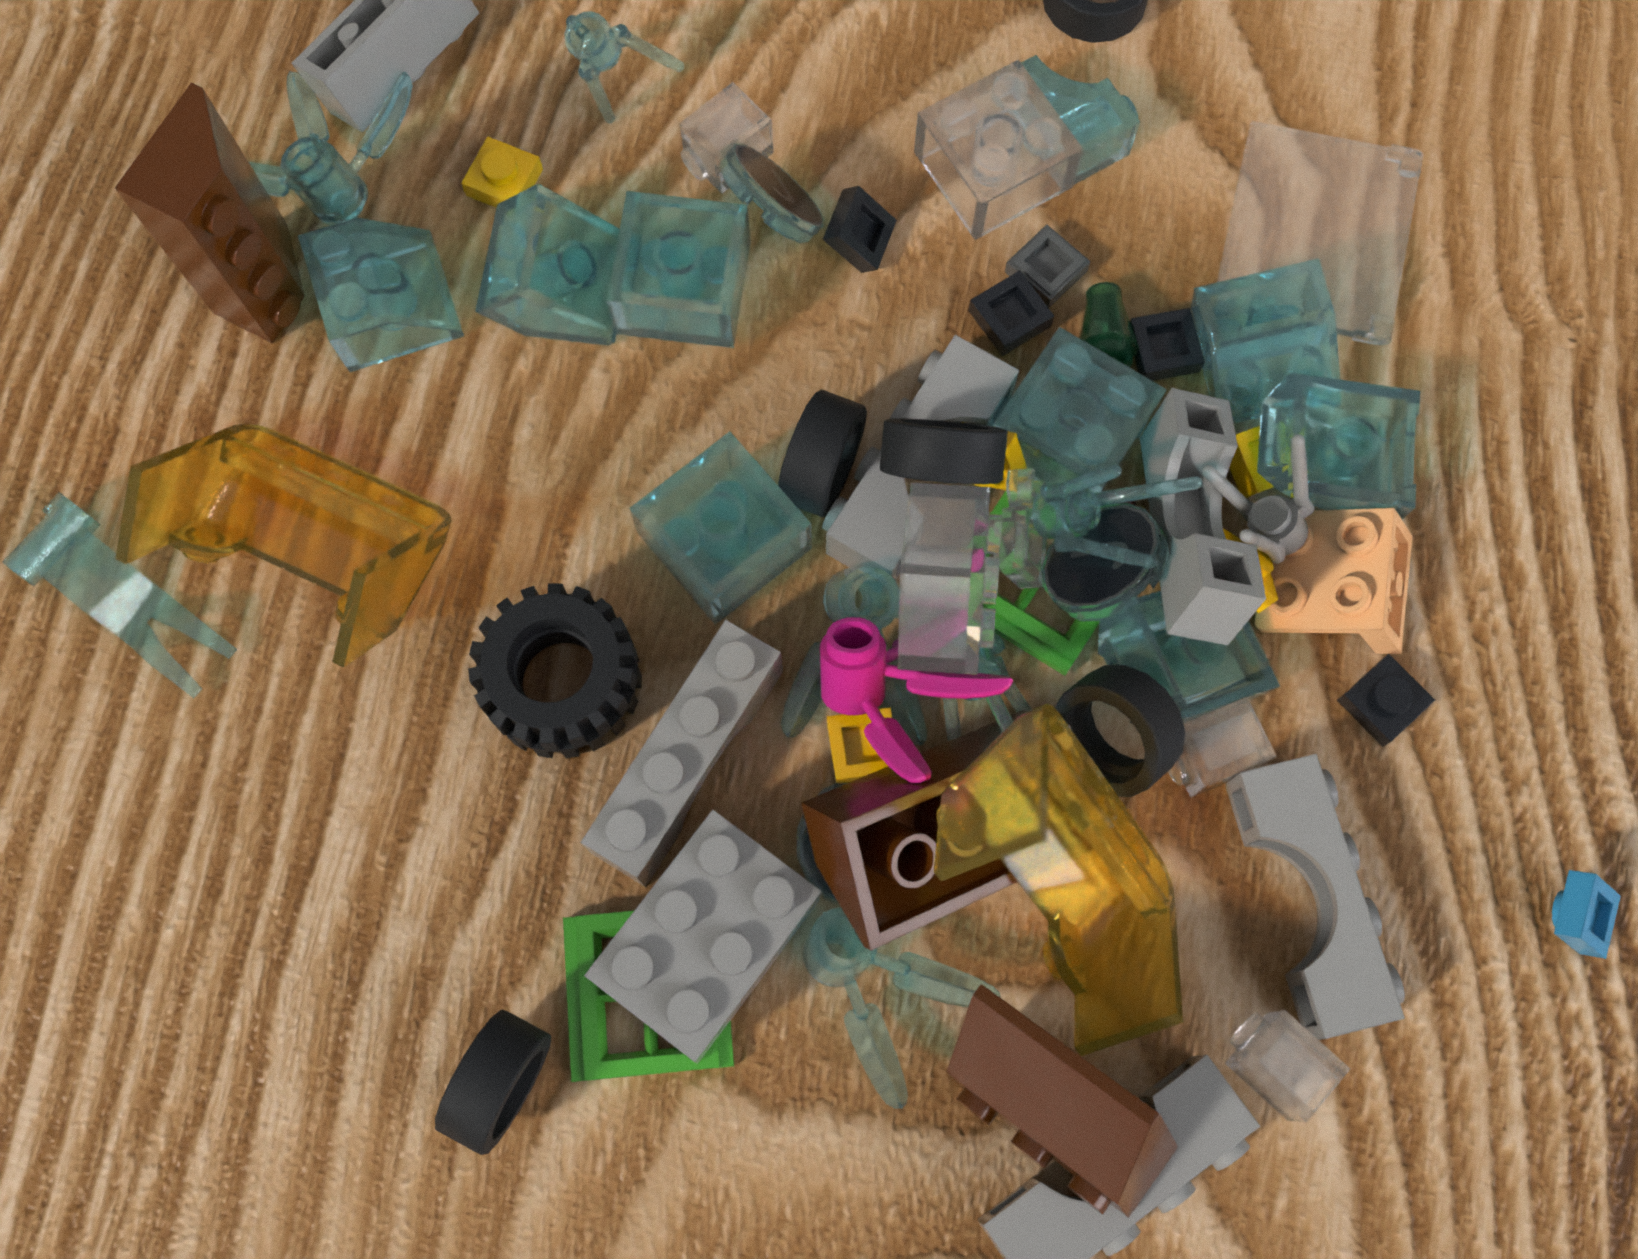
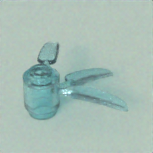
[248,71,413,226]
[781,567,1005,745]
[803,907,1001,1109]

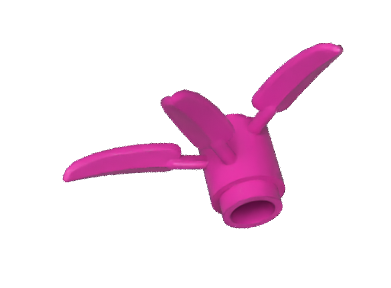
[820,599,1013,783]

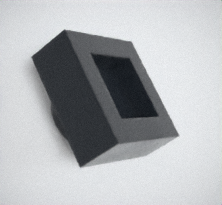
[823,186,897,273]
[968,270,1054,356]
[1127,308,1205,383]
[1337,654,1435,747]

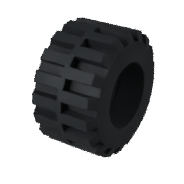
[468,583,642,759]

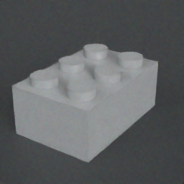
[584,810,822,1064]

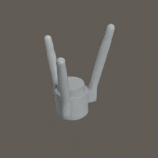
[1202,434,1315,564]

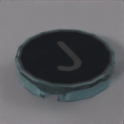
[719,143,825,243]
[1041,503,1169,621]

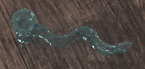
[2,492,237,698]

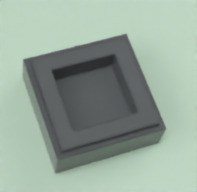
[1005,225,1091,308]

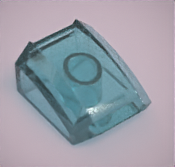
[1257,373,1420,519]
[1098,591,1281,727]

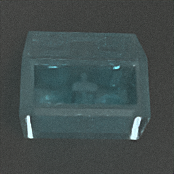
[1190,258,1341,424]

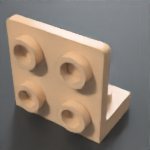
[1254,508,1413,654]

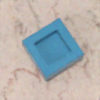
[1552,870,1621,959]

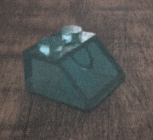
[475,183,634,346]
[298,217,464,372]

